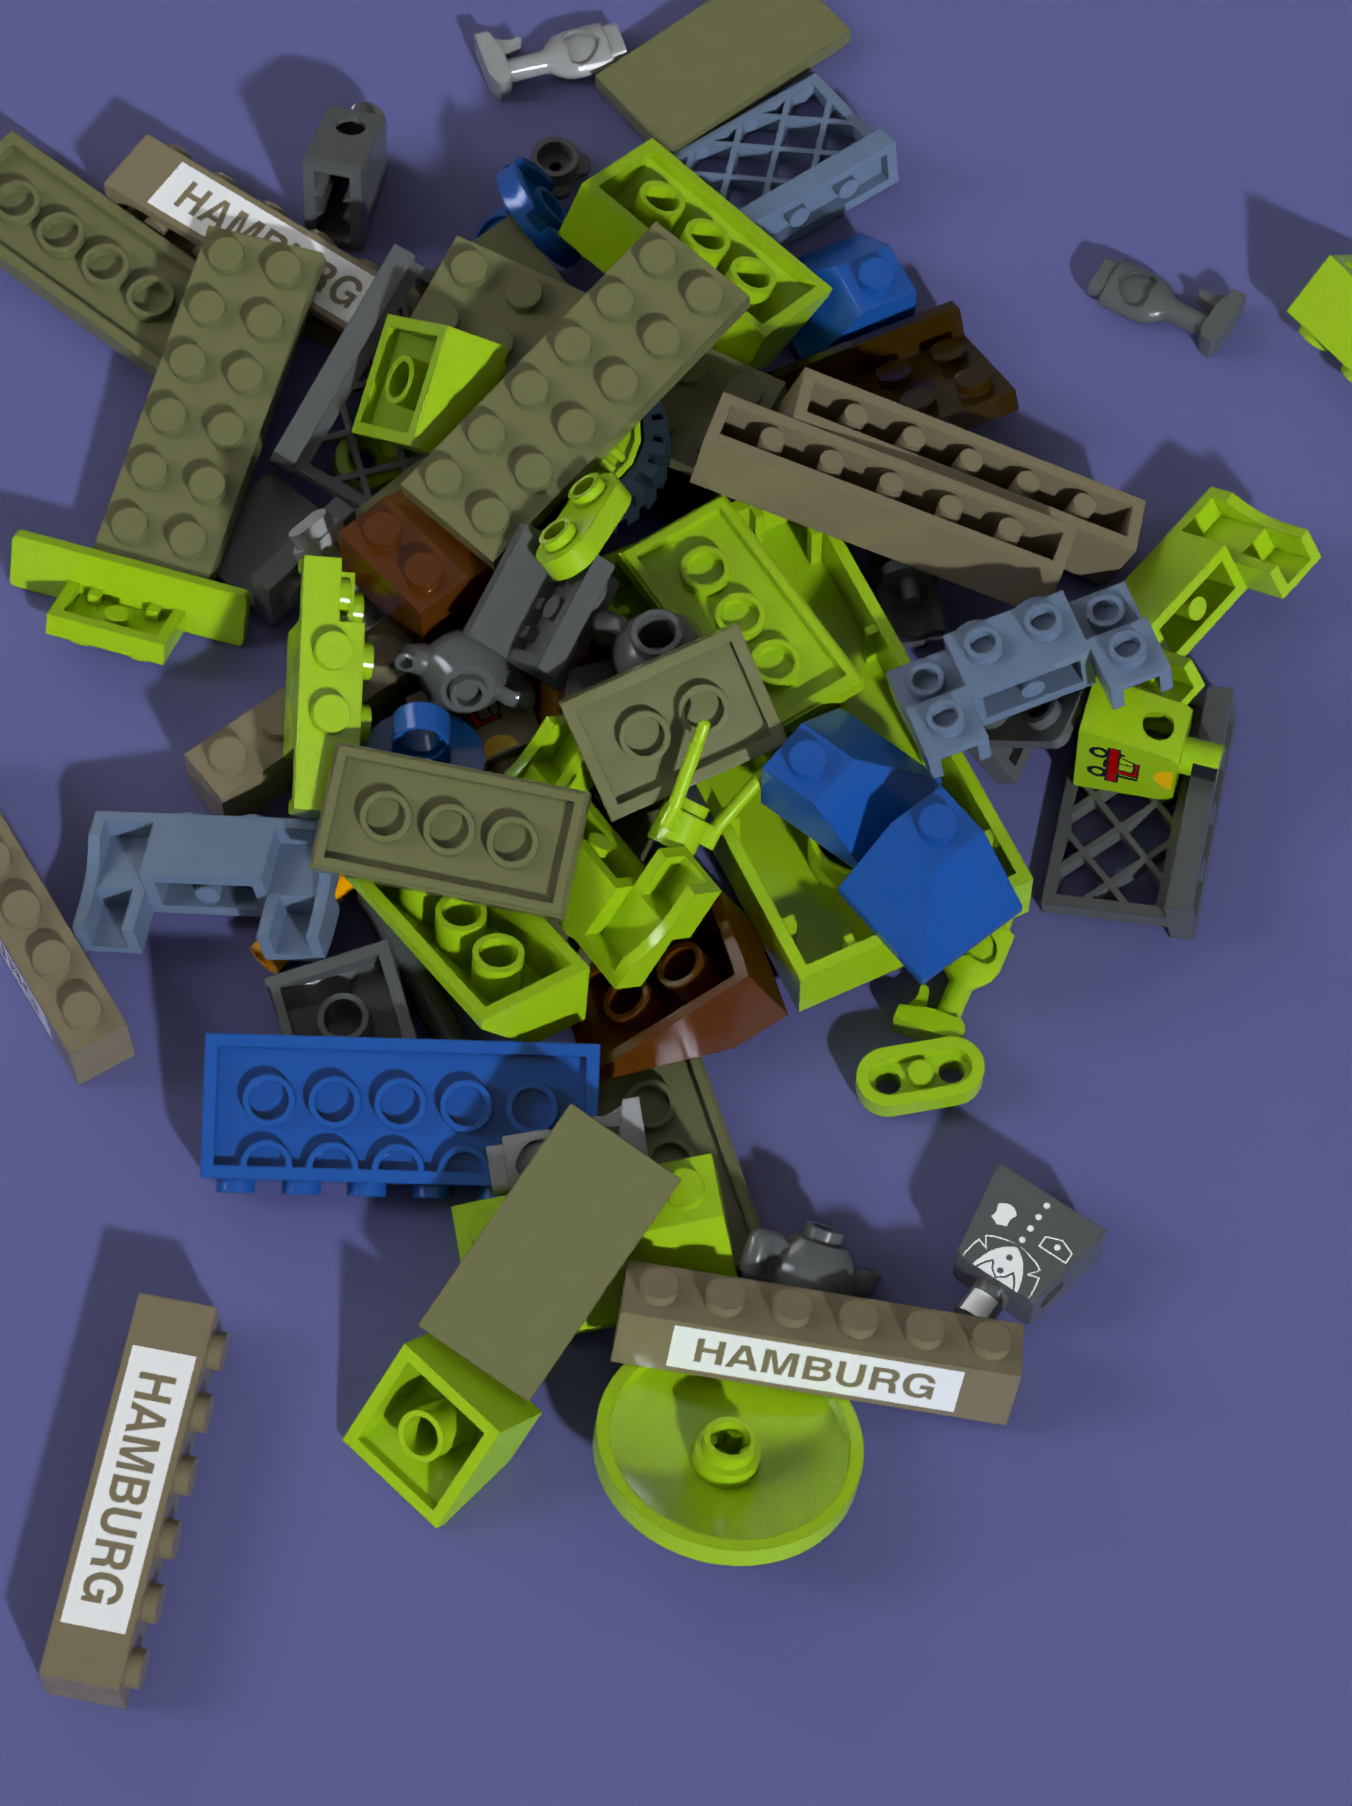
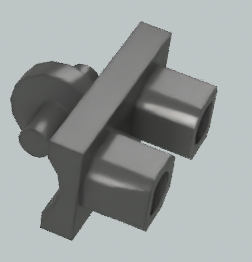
[869,551,945,649]

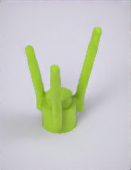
[647,719,781,857]

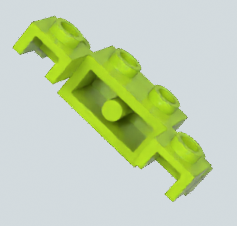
[1124,486,1321,705]
[283,555,374,819]
[502,715,722,989]

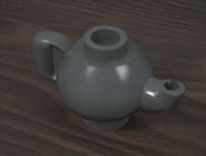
[591,609,702,674]
[394,628,537,716]
[738,1221,882,1297]

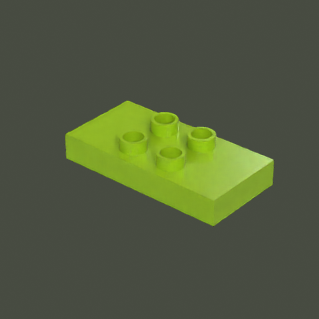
[602,500,1034,1012]

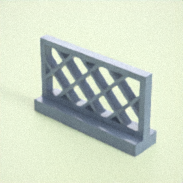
[673,73,899,247]

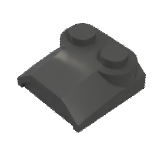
[264,939,420,1039]

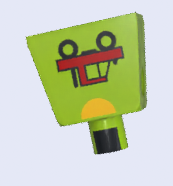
[1073,675,1225,801]

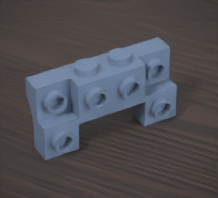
[886,581,1173,780]
[72,810,340,962]

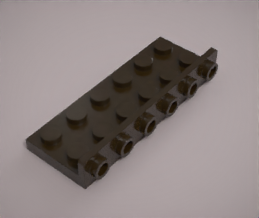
[654,301,1019,524]

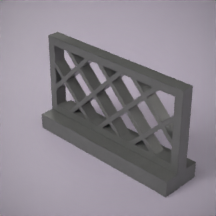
[268,243,435,509]
[1041,686,1237,940]

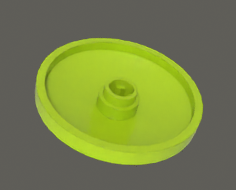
[593,1364,864,1566]

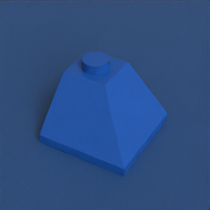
[788,232,917,360]
[761,707,942,869]
[838,785,1022,985]

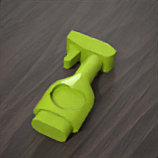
[892,918,1015,1041]

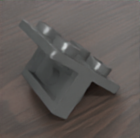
[464,523,620,692]

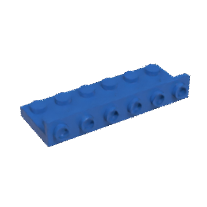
[200,1033,601,1200]

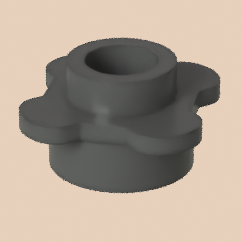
[529,137,591,200]

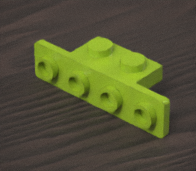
[10,529,251,665]

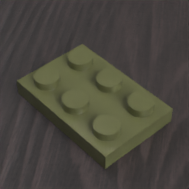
[558,622,788,822]

